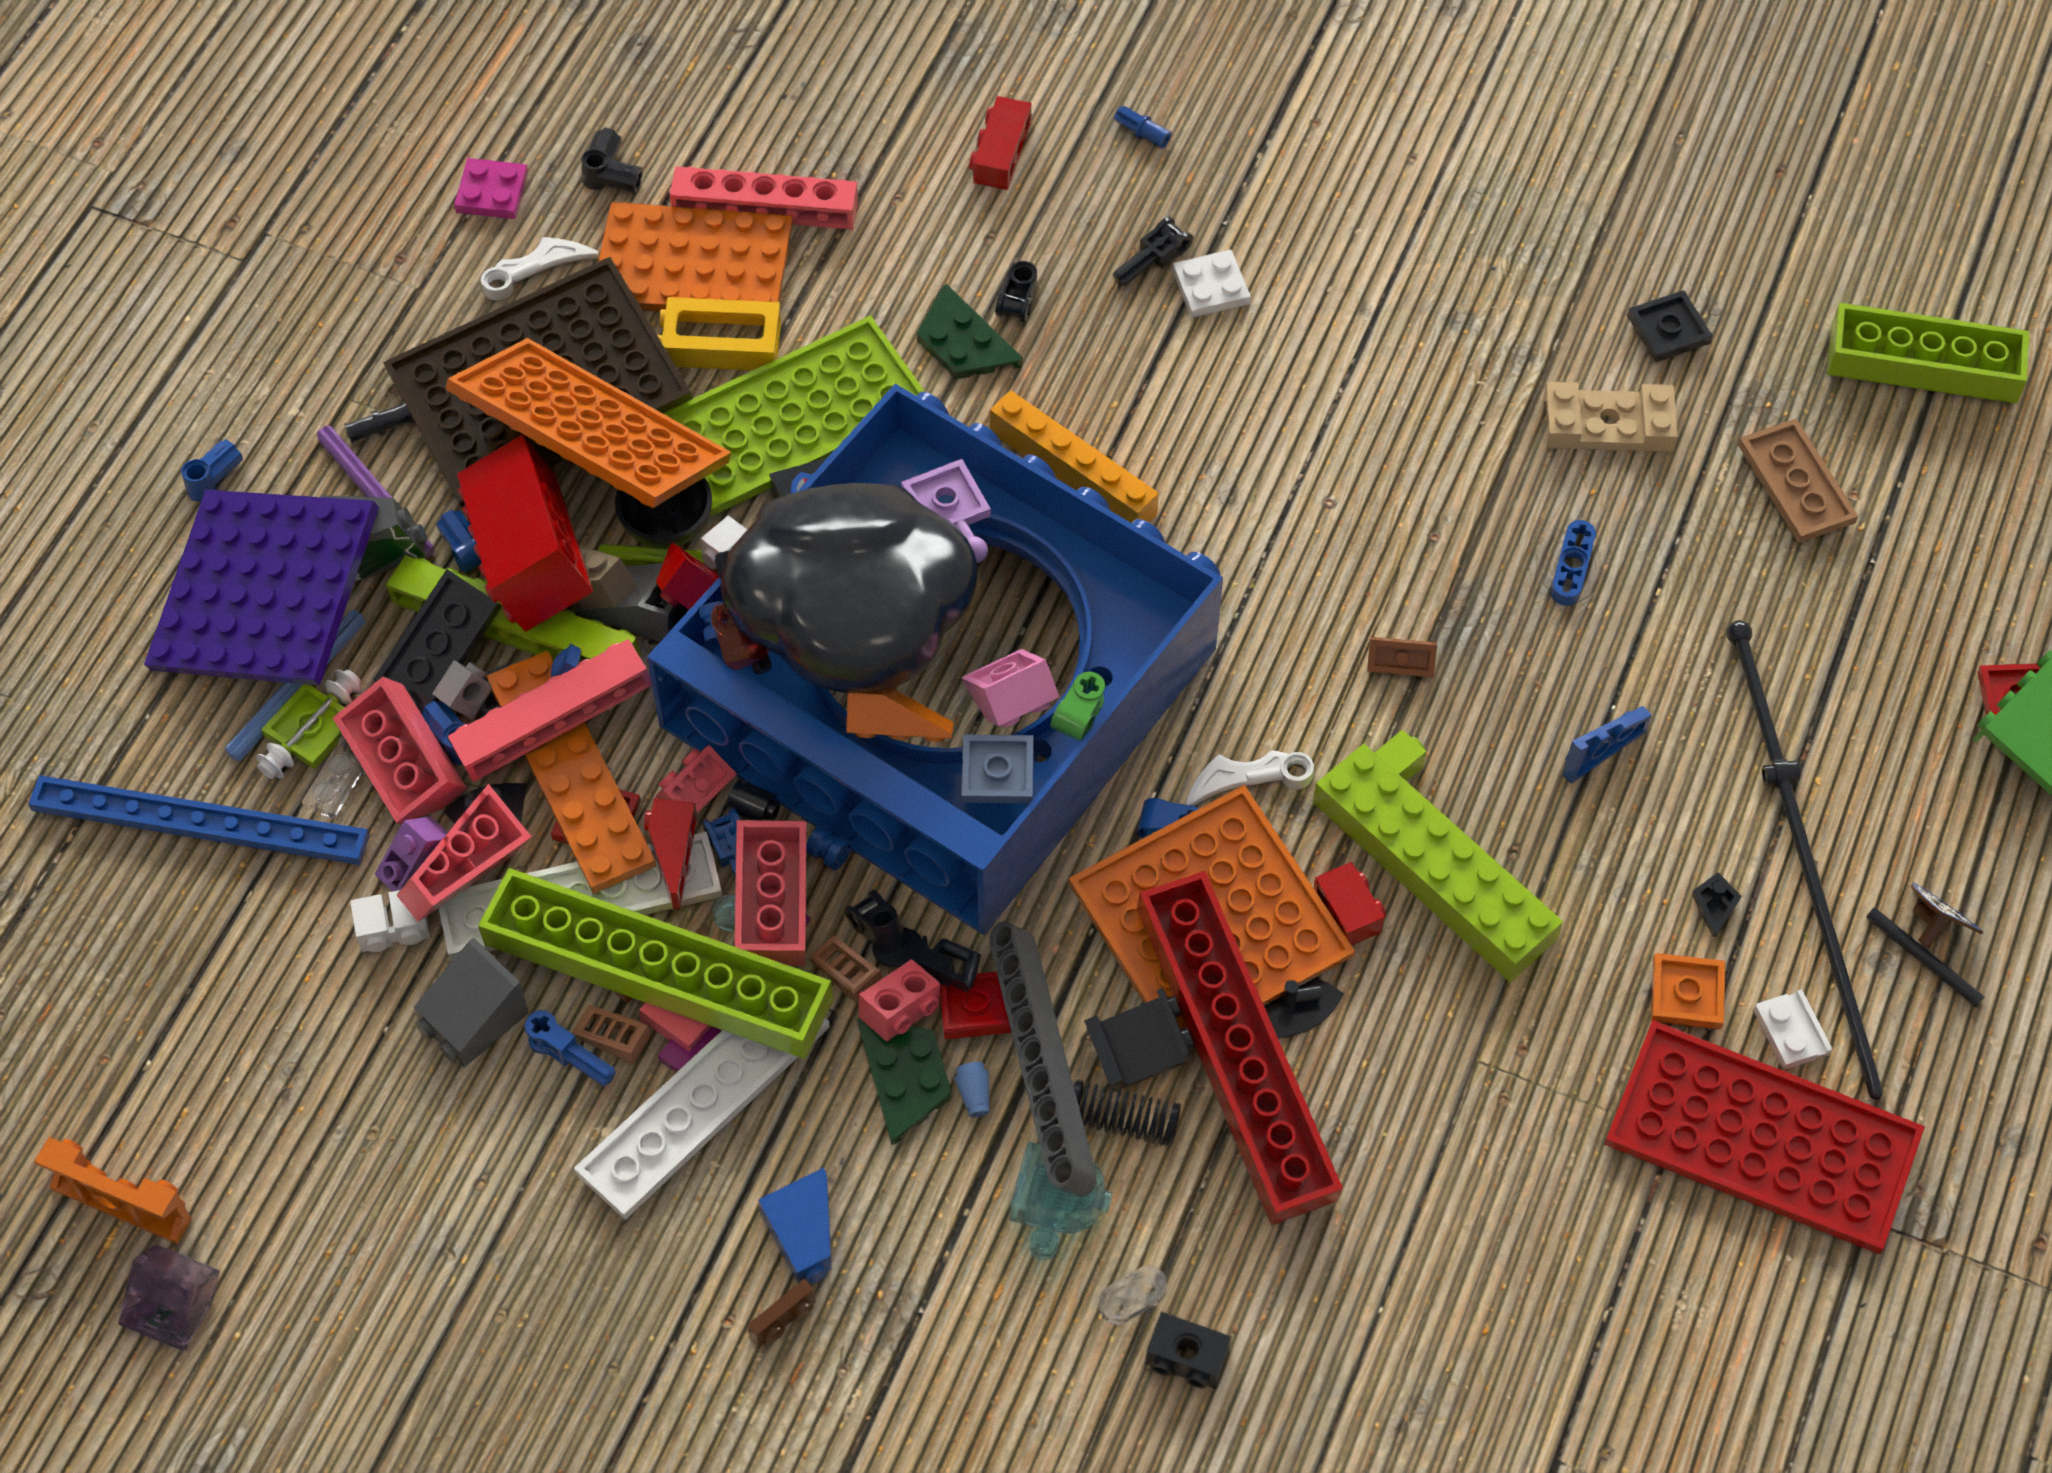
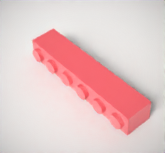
[448,639,652,782]

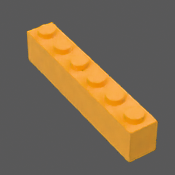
[990,390,1159,523]

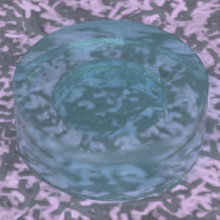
[713,895,735,931]

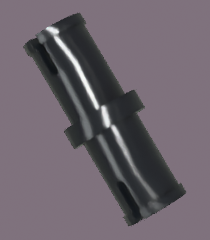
[344,403,412,444]

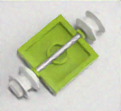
[256,669,362,779]

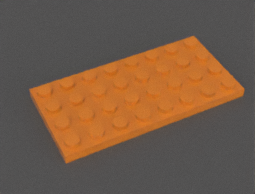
[446,338,731,508]

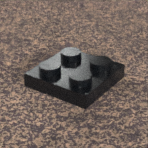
[1627,290,1713,362]

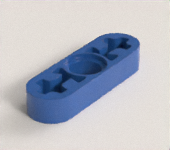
[1551,520,1596,606]

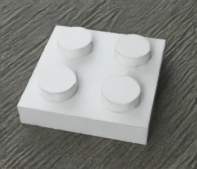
[1172,250,1251,318]

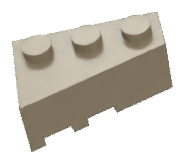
[572,546,637,609]

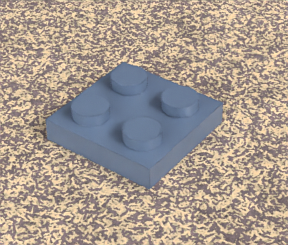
[962,734,1033,804]

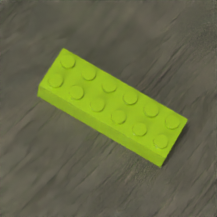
[1827,302,2029,404]

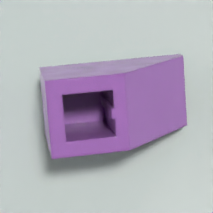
[375,816,448,892]

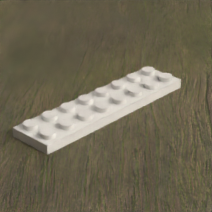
[439,832,723,960]
[574,1018,829,1220]

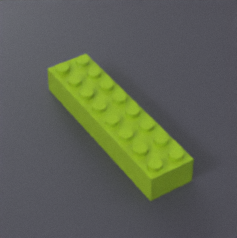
[1313,743,1563,982]

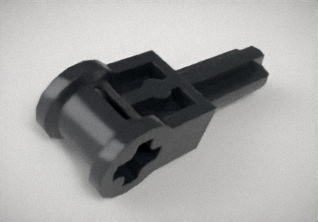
[1113,216,1193,286]

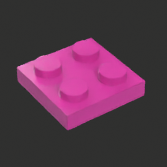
[454,158,528,219]

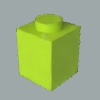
[1374,729,1427,781]

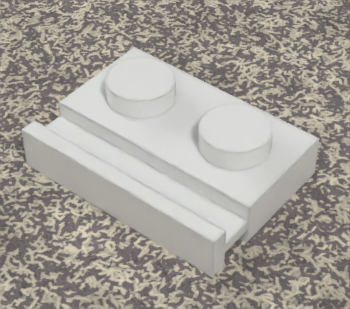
[1753,989,1833,1071]

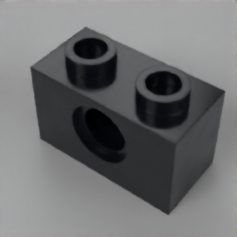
[1145,1312,1232,1389]

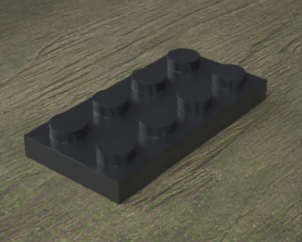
[373,569,502,713]

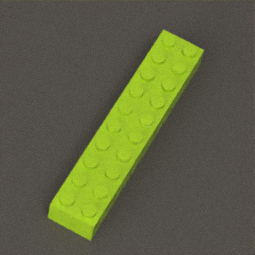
[478,868,834,1060]

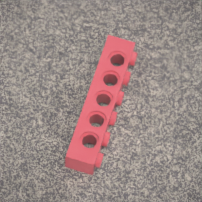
[670,166,858,230]

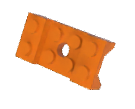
[34,1137,192,1244]

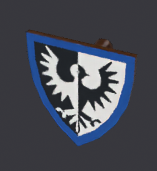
[1911,882,1983,948]

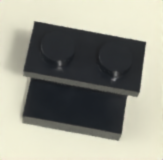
[1084,988,1195,1092]

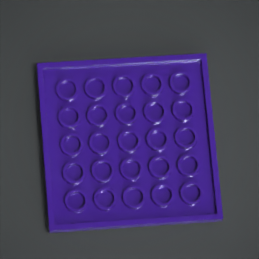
[144,490,379,686]

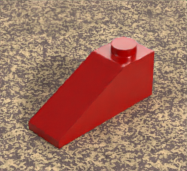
[644,798,698,909]

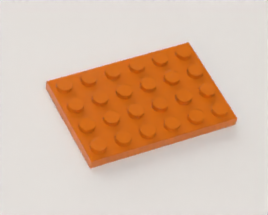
[598,202,793,312]

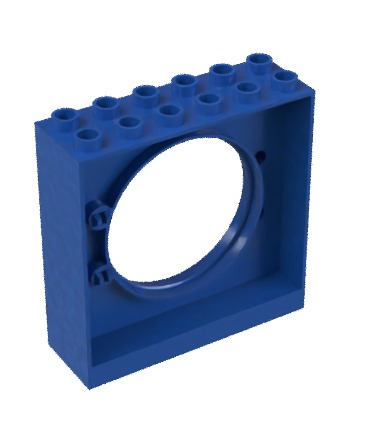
[647,384,1223,935]

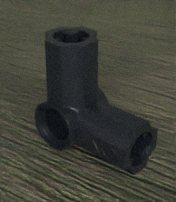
[581,127,643,193]

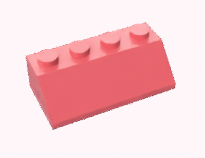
[333,677,468,824]

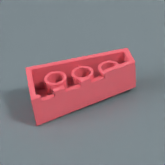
[396,784,531,922]

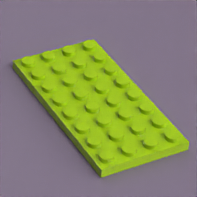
[662,315,925,517]

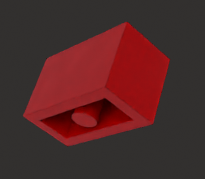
[1313,862,1386,945]

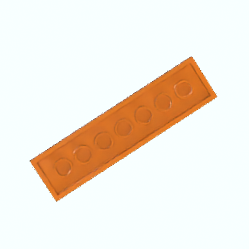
[486,650,656,894]

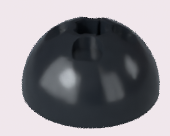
[615,478,712,549]

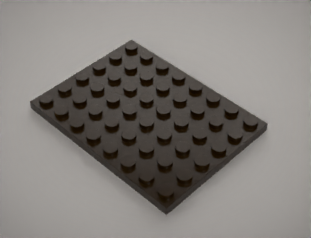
[383,257,693,509]

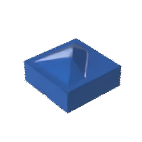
[551,643,581,678]

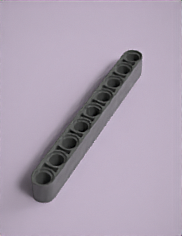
[989,921,1097,1197]

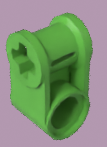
[1050,671,1105,741]

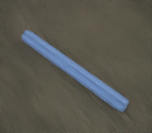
[225,609,365,761]

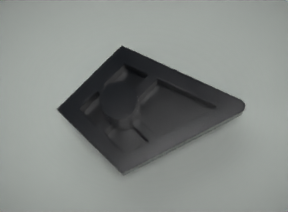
[1692,872,1742,937]

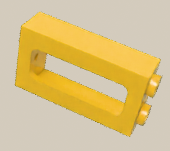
[657,297,782,370]

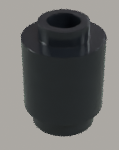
[727,782,780,821]

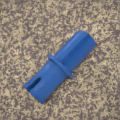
[1114,106,1172,149]

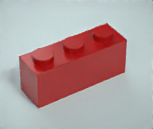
[969,96,1032,190]

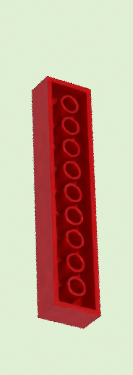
[1137,871,1343,1226]

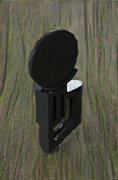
[872,927,981,992]

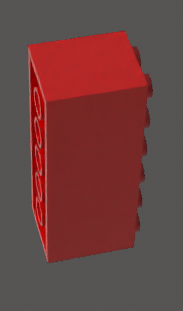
[457,434,594,632]

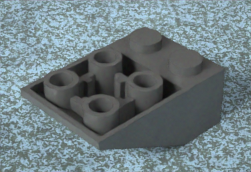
[577,563,689,641]

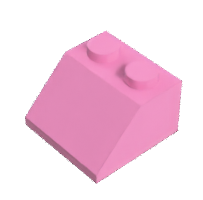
[961,649,1060,727]

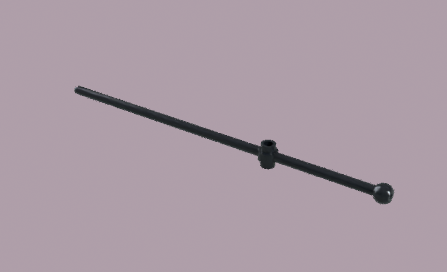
[1726,620,1883,1100]

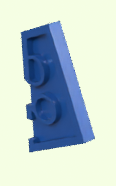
[1562,706,1652,784]

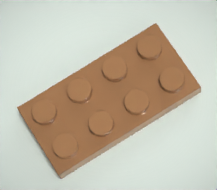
[1738,418,1858,543]

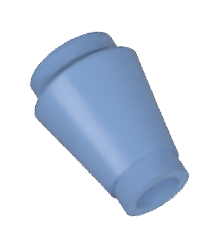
[954,1062,990,1117]

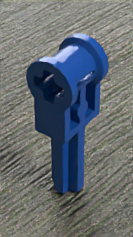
[702,808,740,877]
[525,1010,616,1086]

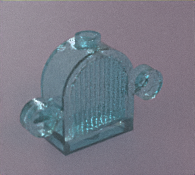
[1010,1141,1113,1260]

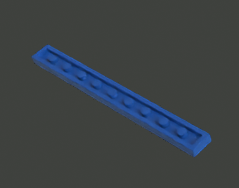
[28,775,370,865]

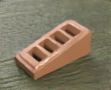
[809,935,883,1005]
[571,1005,651,1065]

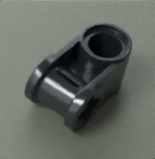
[995,261,1037,323]
[844,889,905,951]

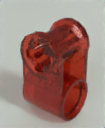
[711,604,768,671]

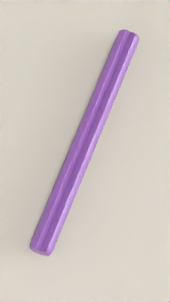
[317,425,435,560]

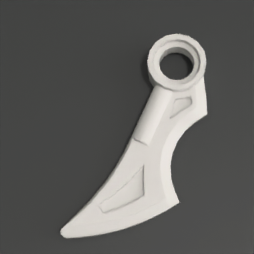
[481,237,599,301]
[1186,750,1314,806]

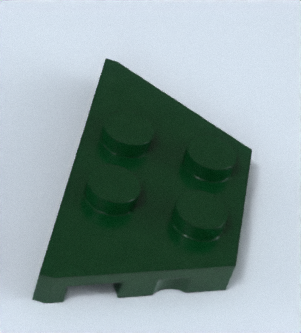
[916,284,1023,380]
[857,1018,952,1145]

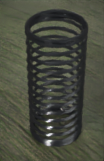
[1074,1079,1181,1148]

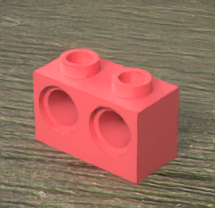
[858,959,940,1042]

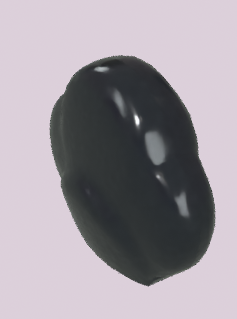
[721,483,978,693]

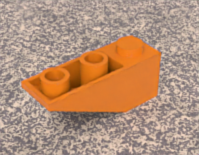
[846,688,954,742]

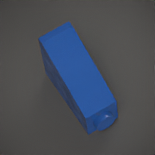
[758,1168,832,1284]

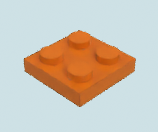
[1651,953,1725,1029]

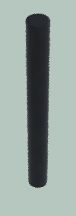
[1866,907,1985,1007]

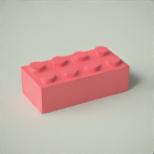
[734,820,806,966]

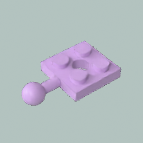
[901,459,991,563]

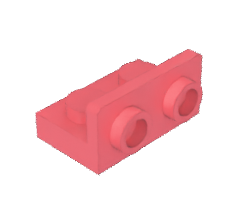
[655,745,737,813]

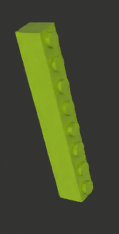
[386,555,641,664]

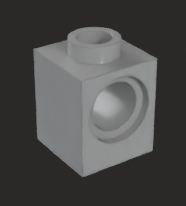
[432,660,492,719]

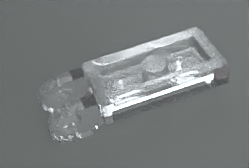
[302,735,364,819]

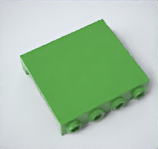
[1972,649,2052,796]

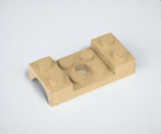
[1543,382,1678,452]

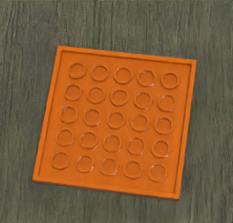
[1068,785,1356,1030]

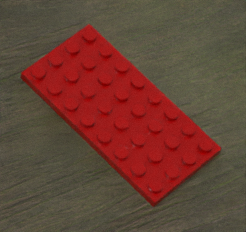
[1604,1020,1925,1255]

